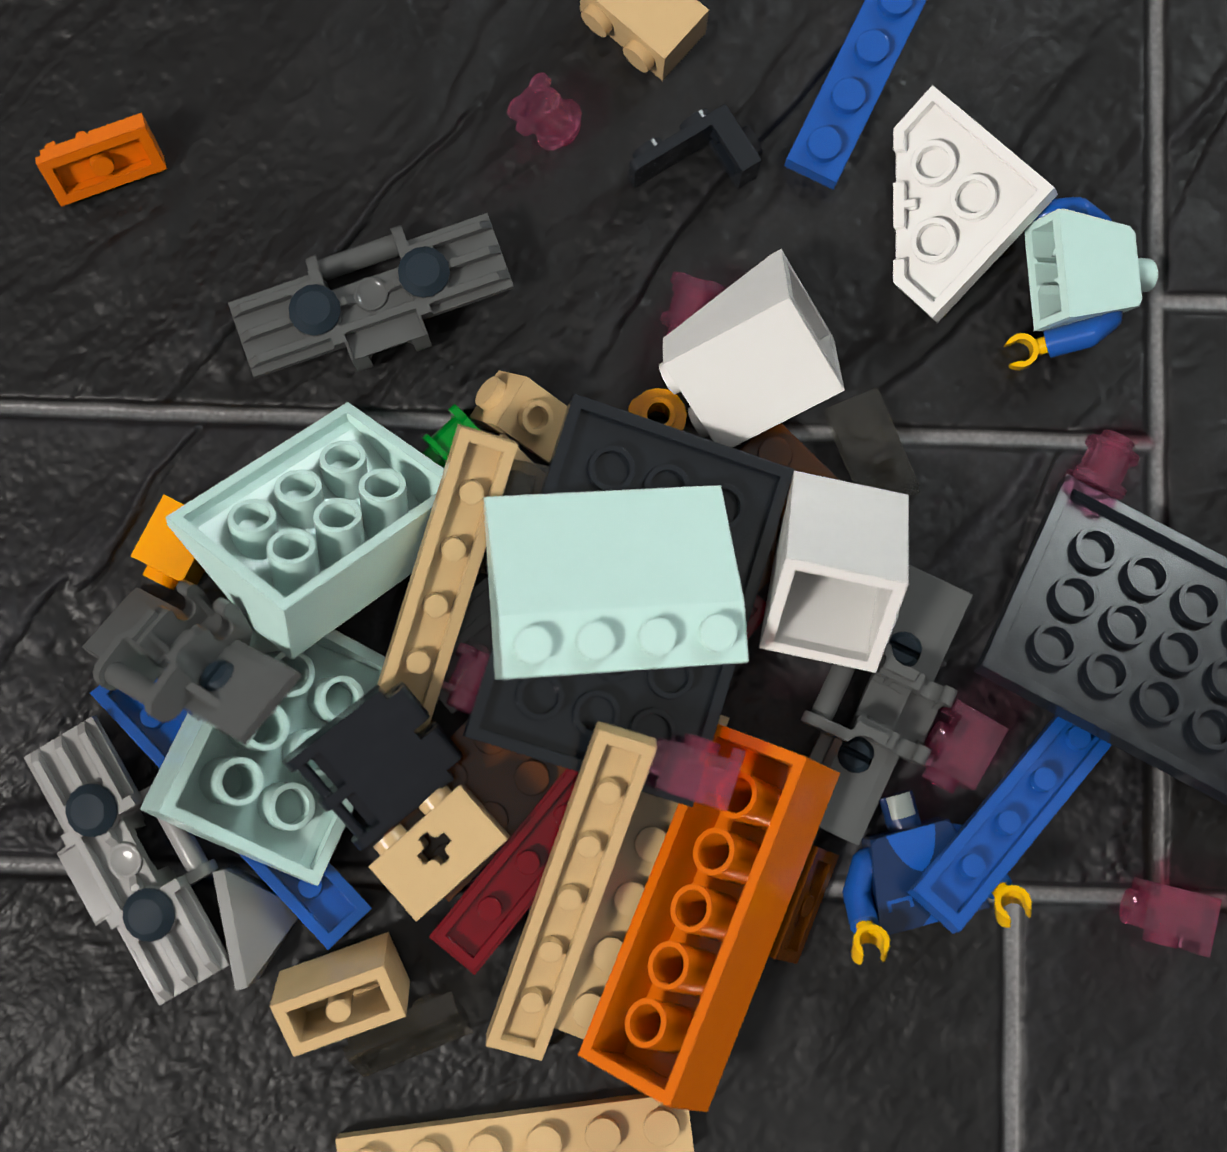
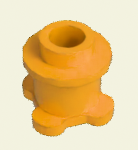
[628,388,687,431]

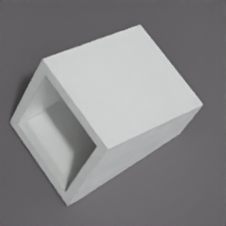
[659,249,845,448]
[759,471,909,673]

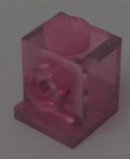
[922,699,1009,794]
[648,734,746,812]
[1119,877,1222,958]

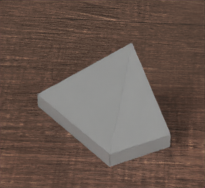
[212,865,298,990]

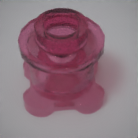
[507,72,582,151]
[659,272,726,335]
[1063,430,1140,500]
[441,643,488,715]

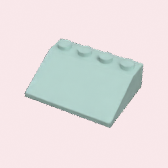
[166,402,444,659]
[483,485,748,679]
[140,624,385,886]

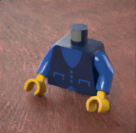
[842,790,1032,965]

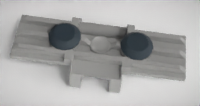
[24,716,230,1006]

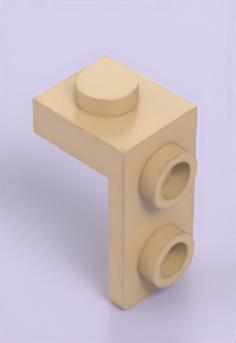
[469,370,568,464]

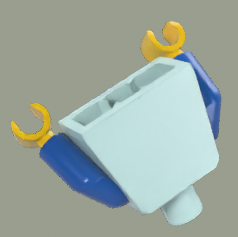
[1004,197,1158,370]

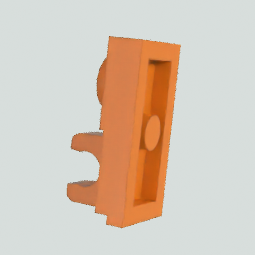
[35,112,167,207]

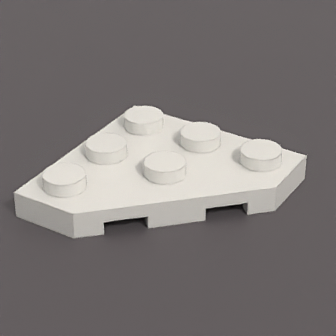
[893,85,1058,323]

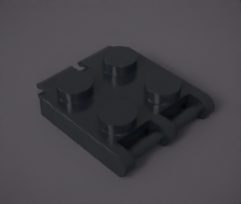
[283,681,463,850]

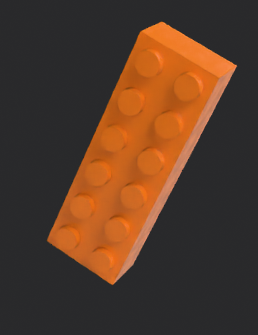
[578,724,840,1112]

